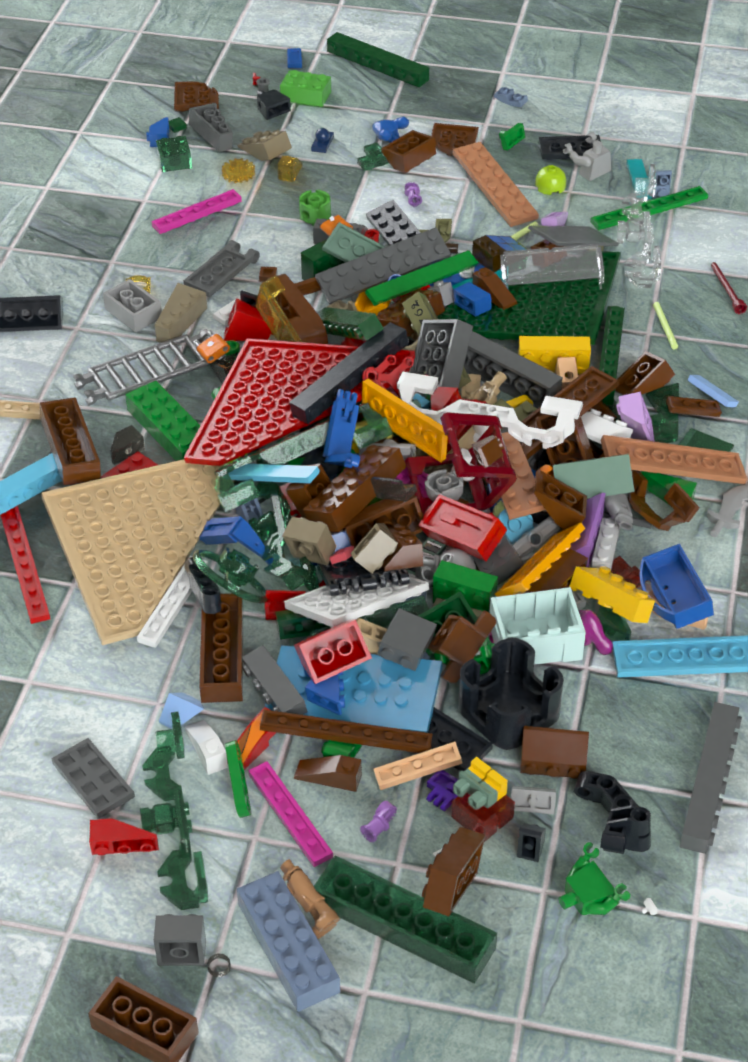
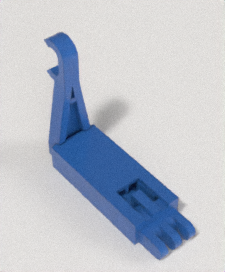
[323,389,360,468]
[199,516,284,570]

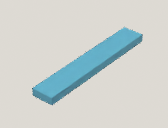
[221,463,320,483]

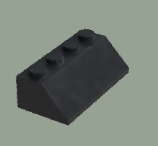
[0,295,64,332]

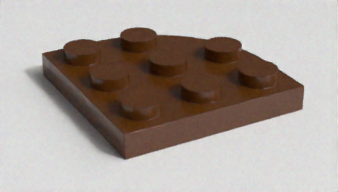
[174,81,219,112]
[431,123,479,156]

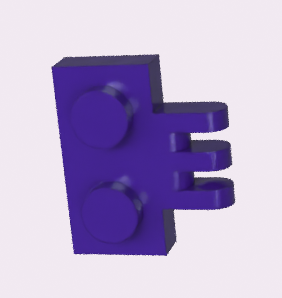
[426,770,471,811]

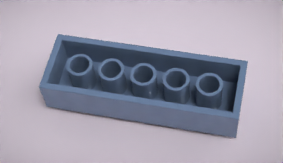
[237,871,340,1012]

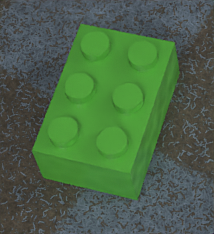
[280,70,331,107]

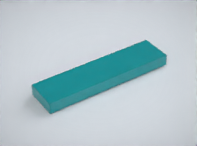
[626,159,653,200]

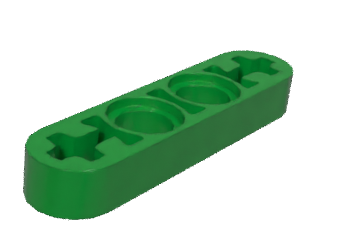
[225,740,251,818]

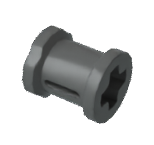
[257,78,270,95]

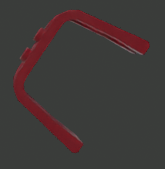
[405,412,517,515]

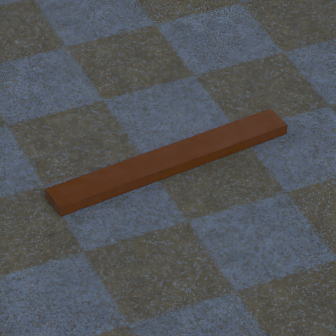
[260,709,432,753]

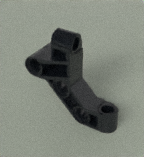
[573,771,651,854]

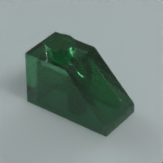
[596,606,632,641]

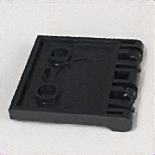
[317,556,410,596]

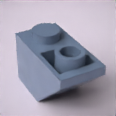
[650,170,672,199]

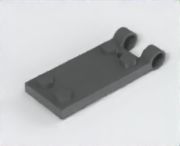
[183,240,260,297]

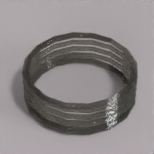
[207,953,231,977]

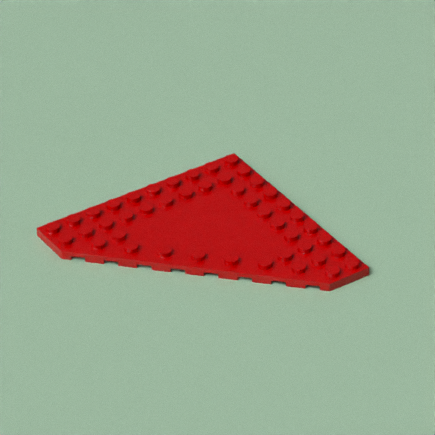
[184,338,415,466]

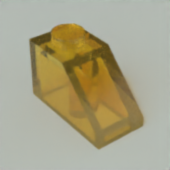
[278,156,303,182]

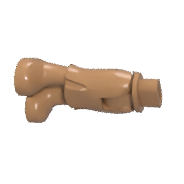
[280,859,340,939]

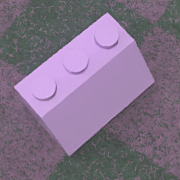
[617,392,655,442]

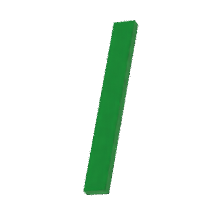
[590,186,708,231]
[365,250,478,306]

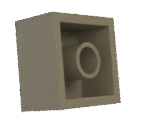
[282,517,337,565]

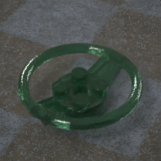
[193,547,268,604]

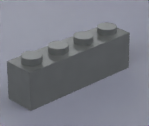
[242,645,308,715]

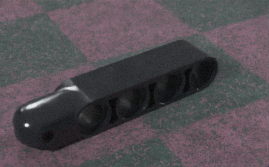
[184,556,221,614]

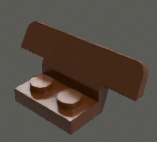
[428,611,496,684]

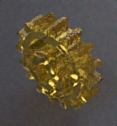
[222,158,255,183]

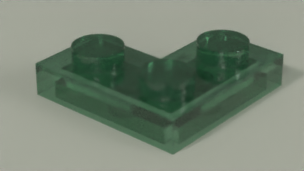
[357,142,389,171]

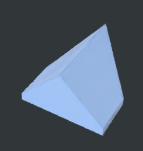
[159,692,204,731]

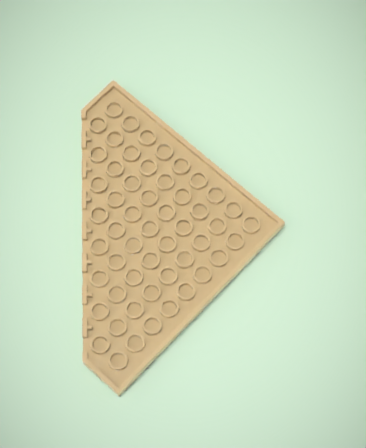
[42,459,234,645]

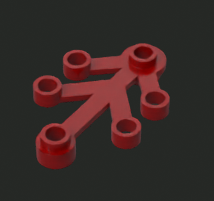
[362,354,429,398]

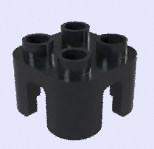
[458,638,564,750]

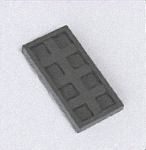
[51,738,135,819]

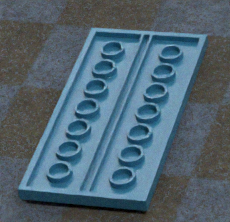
[264,645,443,733]

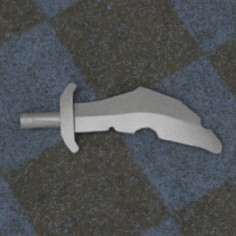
[707,484,748,537]

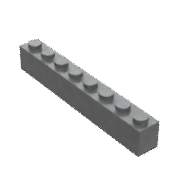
[680,702,742,854]

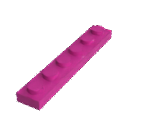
[152,189,242,234]
[248,761,333,867]

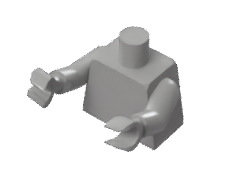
[563,132,611,181]

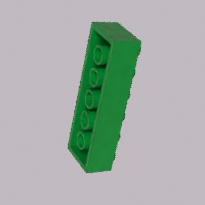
[125,380,201,461]

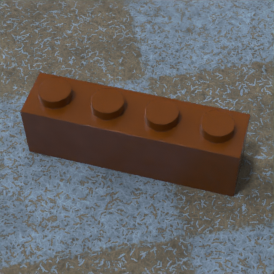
[524,548,588,593]

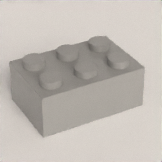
[103,279,162,332]

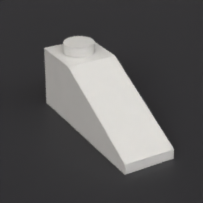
[185,720,228,775]

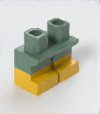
[453,757,508,810]

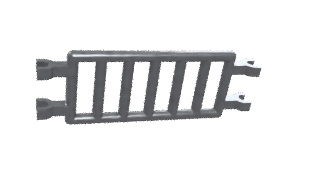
[73,329,218,406]

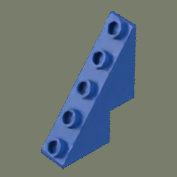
[303,667,345,716]

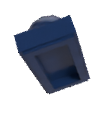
[311,128,334,153]

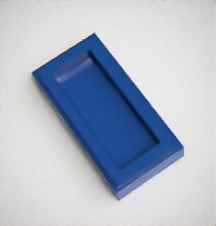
[287,48,302,68]

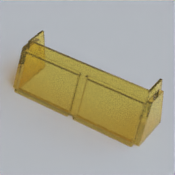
[256,275,302,342]

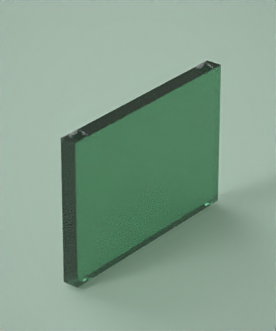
[678,428,734,452]

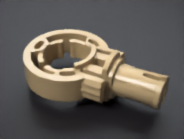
[467,371,507,405]

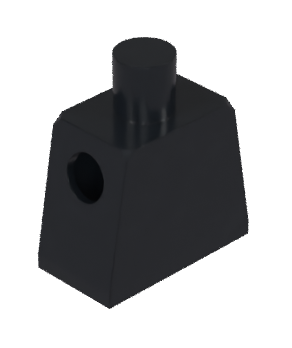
[257,90,291,120]

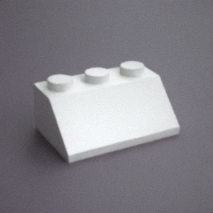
[581,409,633,444]

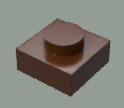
[259,266,277,282]

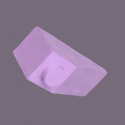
[541,212,568,238]

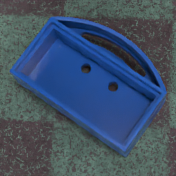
[640,543,714,629]

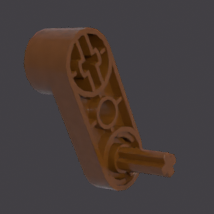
[265,274,328,344]

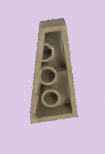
[155,283,207,343]

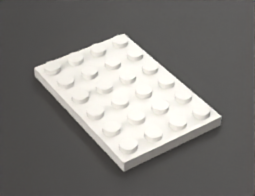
[284,576,429,628]

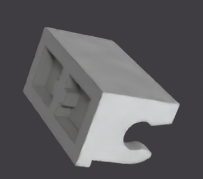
[510,785,556,814]

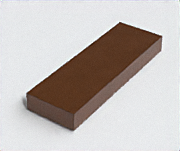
[666,396,722,417]

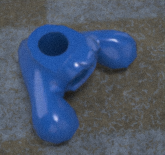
[372,116,409,143]

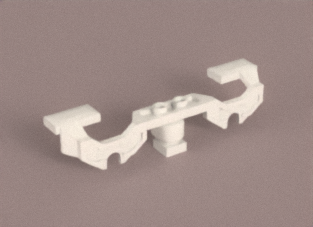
[397,372,583,449]

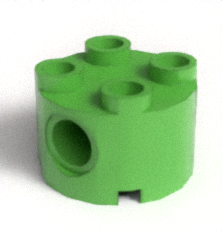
[299,190,331,226]

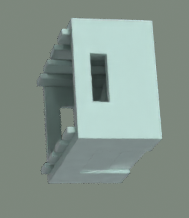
[490,587,586,665]

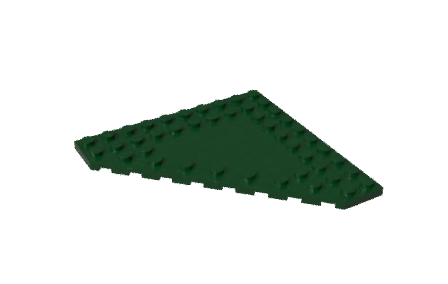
[437,250,621,345]

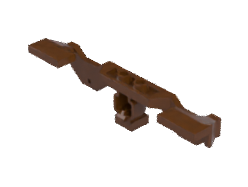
[588,400,700,531]

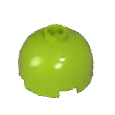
[535,165,566,195]

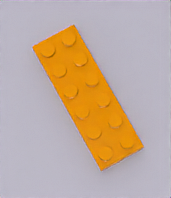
[362,379,448,462]
[495,522,585,597]

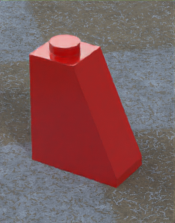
[224,298,276,341]

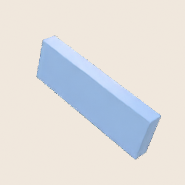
[688,375,739,407]

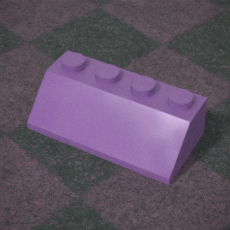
[570,493,606,567]

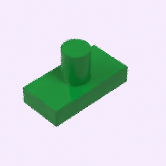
[499,123,525,151]

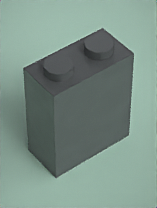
[377,608,437,671]

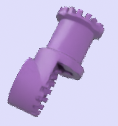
[404,182,422,207]
[360,800,397,842]

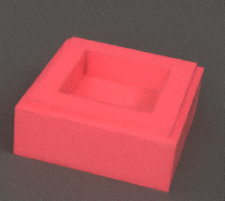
[329,546,355,564]

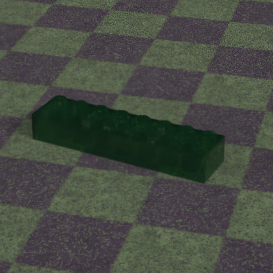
[314,855,497,984]

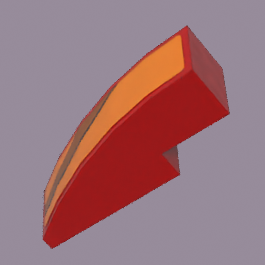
[227,707,276,770]

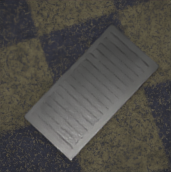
[528,226,619,246]

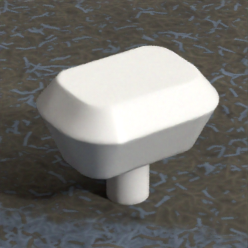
[641,898,658,915]

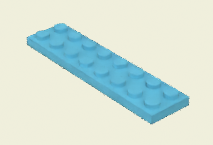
[612,636,748,678]

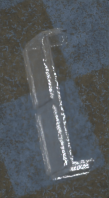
[500,244,604,289]

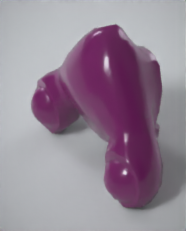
[579,609,613,655]

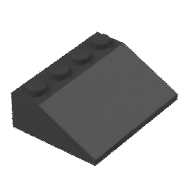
[410,319,473,392]

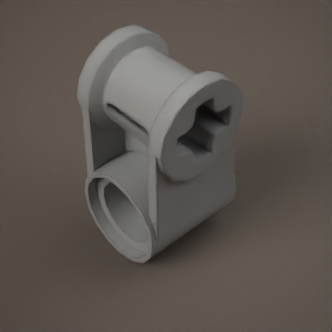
[415,554,439,589]

